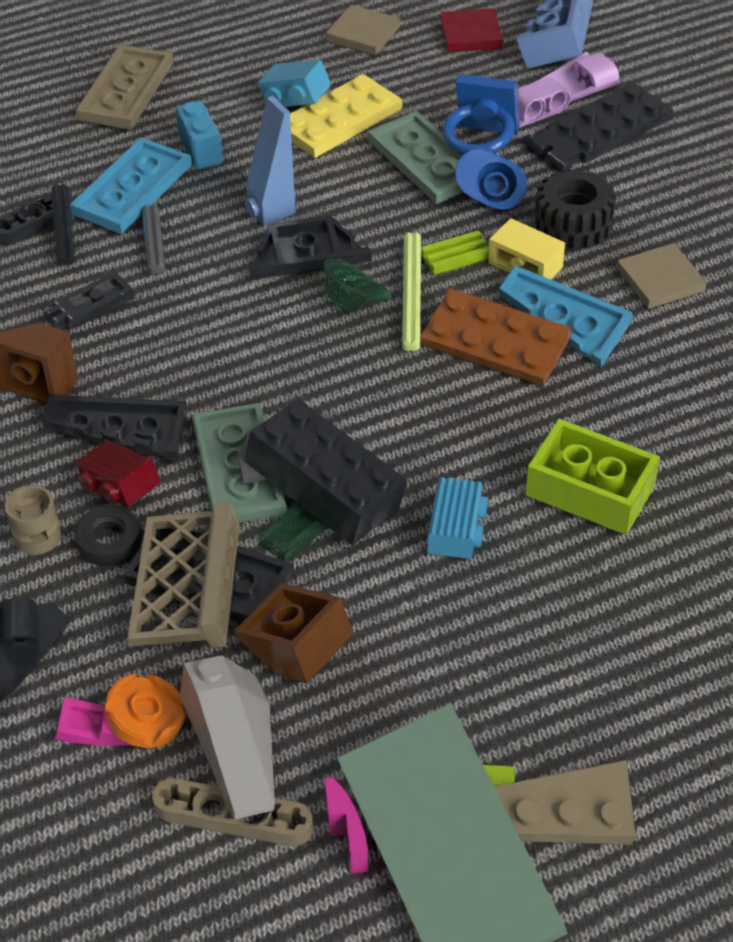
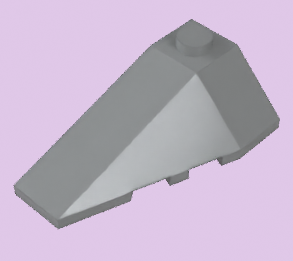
[180,656,275,820]

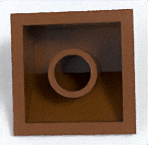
[0,322,79,404]
[234,583,353,684]

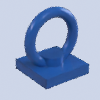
[442,74,520,155]

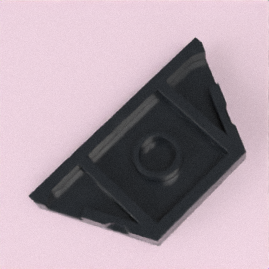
[249,215,372,279]

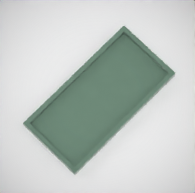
[337,704,568,942]

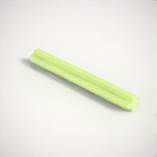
[402,232,421,352]

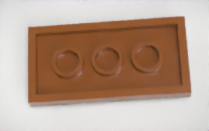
[420,288,571,387]

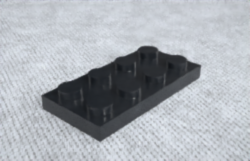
[123,528,294,623]

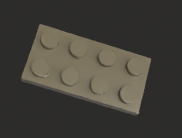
[76,45,173,130]

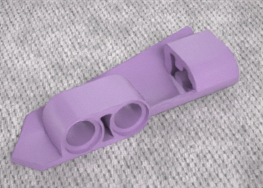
[518,52,619,127]

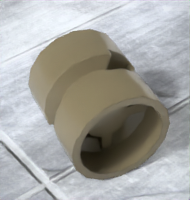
[5,485,61,555]

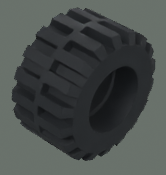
[534,169,616,249]

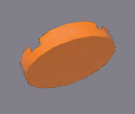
[104,674,186,749]

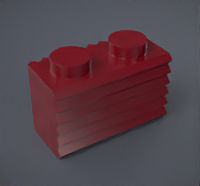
[76,439,161,509]

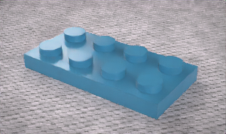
[70,137,192,234]

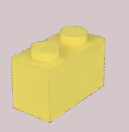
[488,219,565,280]

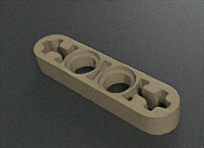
[152,778,313,846]

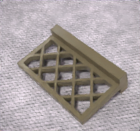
[127,500,240,648]

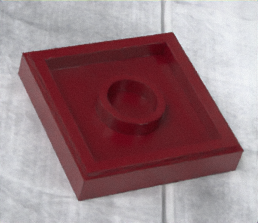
[440,8,503,52]

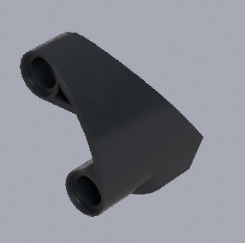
[0,598,71,704]

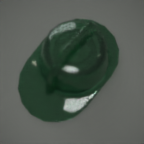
[323,258,392,312]

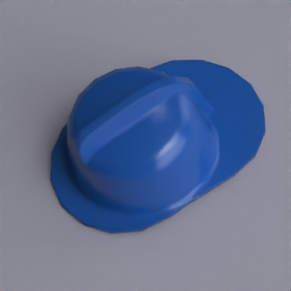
[455,149,528,210]

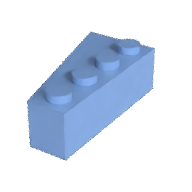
[517,0,593,69]

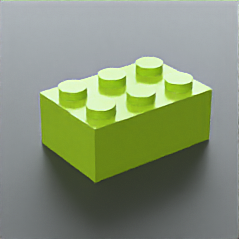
[526,419,660,535]

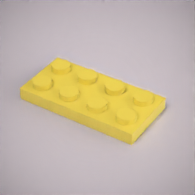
[290,74,402,158]

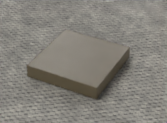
[326,5,400,55]
[617,243,707,309]

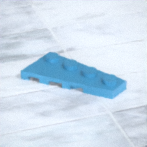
[499,266,633,368]

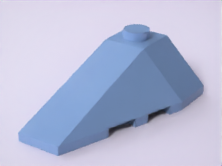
[245,96,296,227]

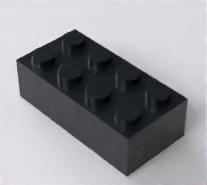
[244,399,408,546]

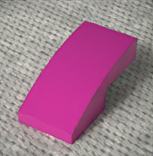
[55,697,130,746]
[325,777,368,874]

